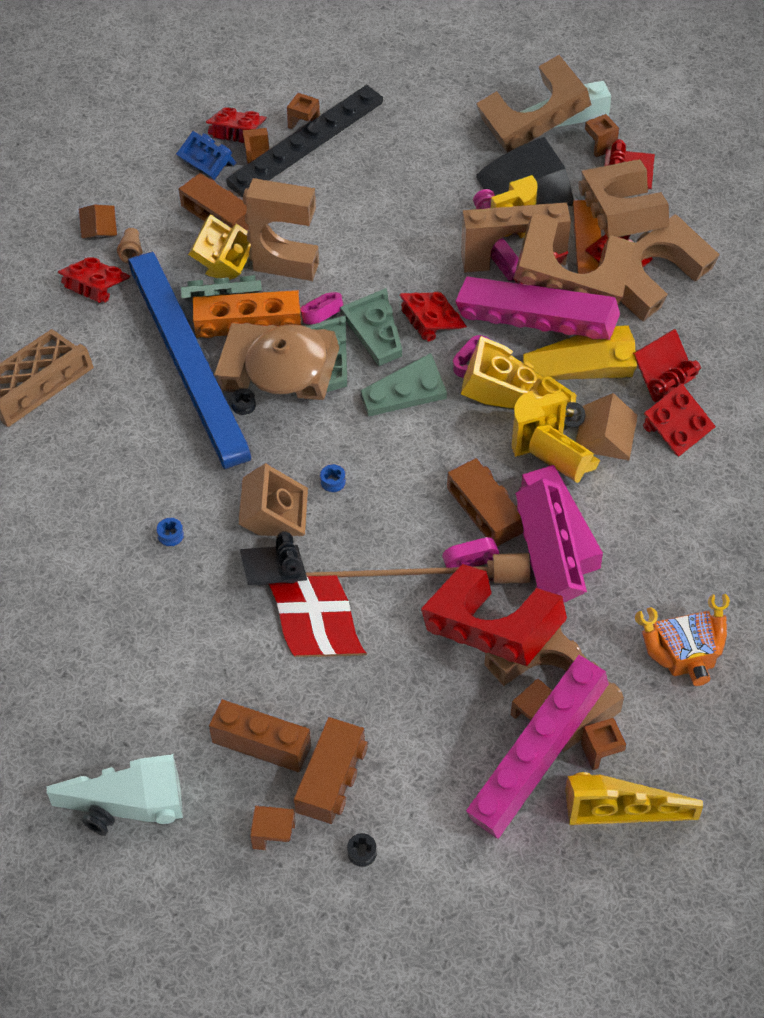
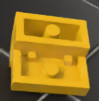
[491,175,537,238]
[188,214,251,280]
[512,390,567,457]
[529,425,600,483]

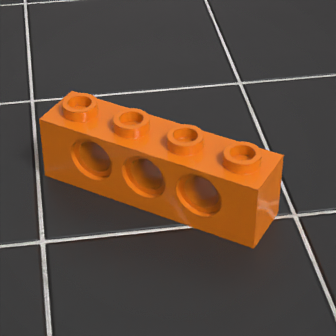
[193,290,301,338]

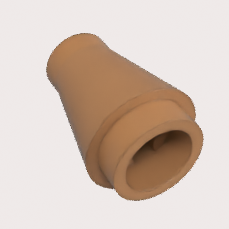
[117,228,143,263]

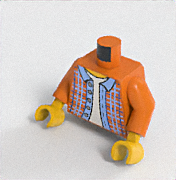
[635,594,730,686]

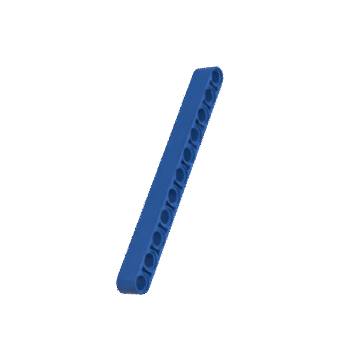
[128,251,251,470]

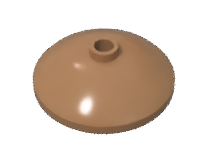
[245,324,327,394]

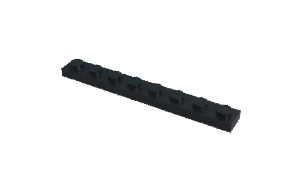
[226,84,383,197]

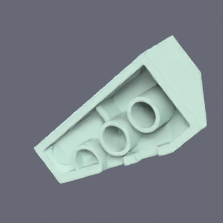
[520,81,611,127]
[46,754,183,824]

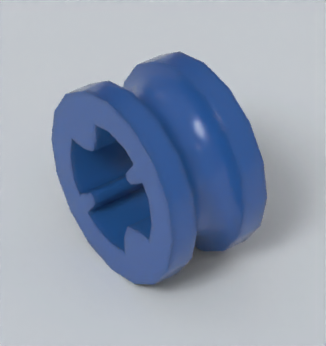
[320,464,346,492]
[156,518,184,546]

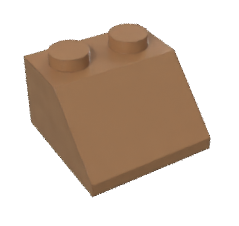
[239,463,308,536]

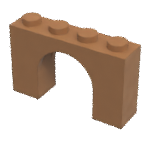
[476,55,591,153]
[579,159,669,238]
[243,178,319,281]
[461,203,571,273]
[513,212,635,304]
[621,214,720,321]
[214,323,339,400]
[484,628,624,752]

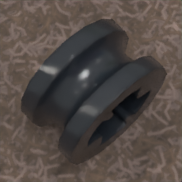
[231,388,256,415]
[564,402,586,427]
[81,805,115,836]
[347,833,377,867]

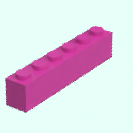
[455,276,620,340]
[466,655,609,839]

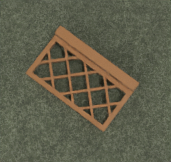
[0,329,94,427]

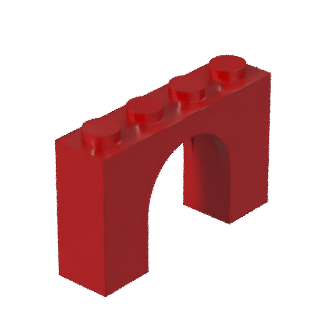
[421,564,567,666]

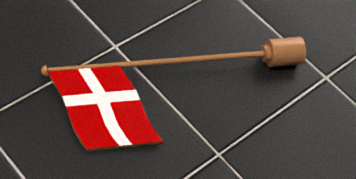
[268,553,530,657]

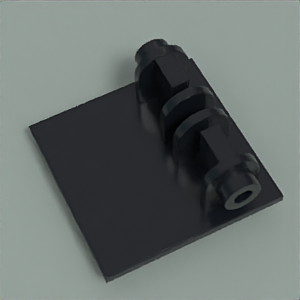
[240,531,307,586]

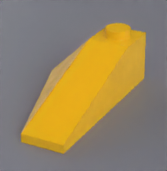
[523,325,637,380]
[461,336,577,417]
[565,772,703,825]

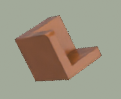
[287,93,320,129]
[585,114,619,157]
[243,128,269,164]
[79,204,117,239]
[510,678,552,721]
[581,718,626,770]
[250,806,296,850]

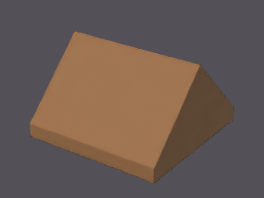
[576,393,638,460]

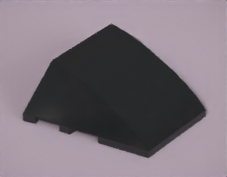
[476,137,574,206]

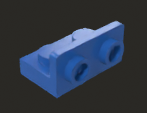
[176,131,237,180]

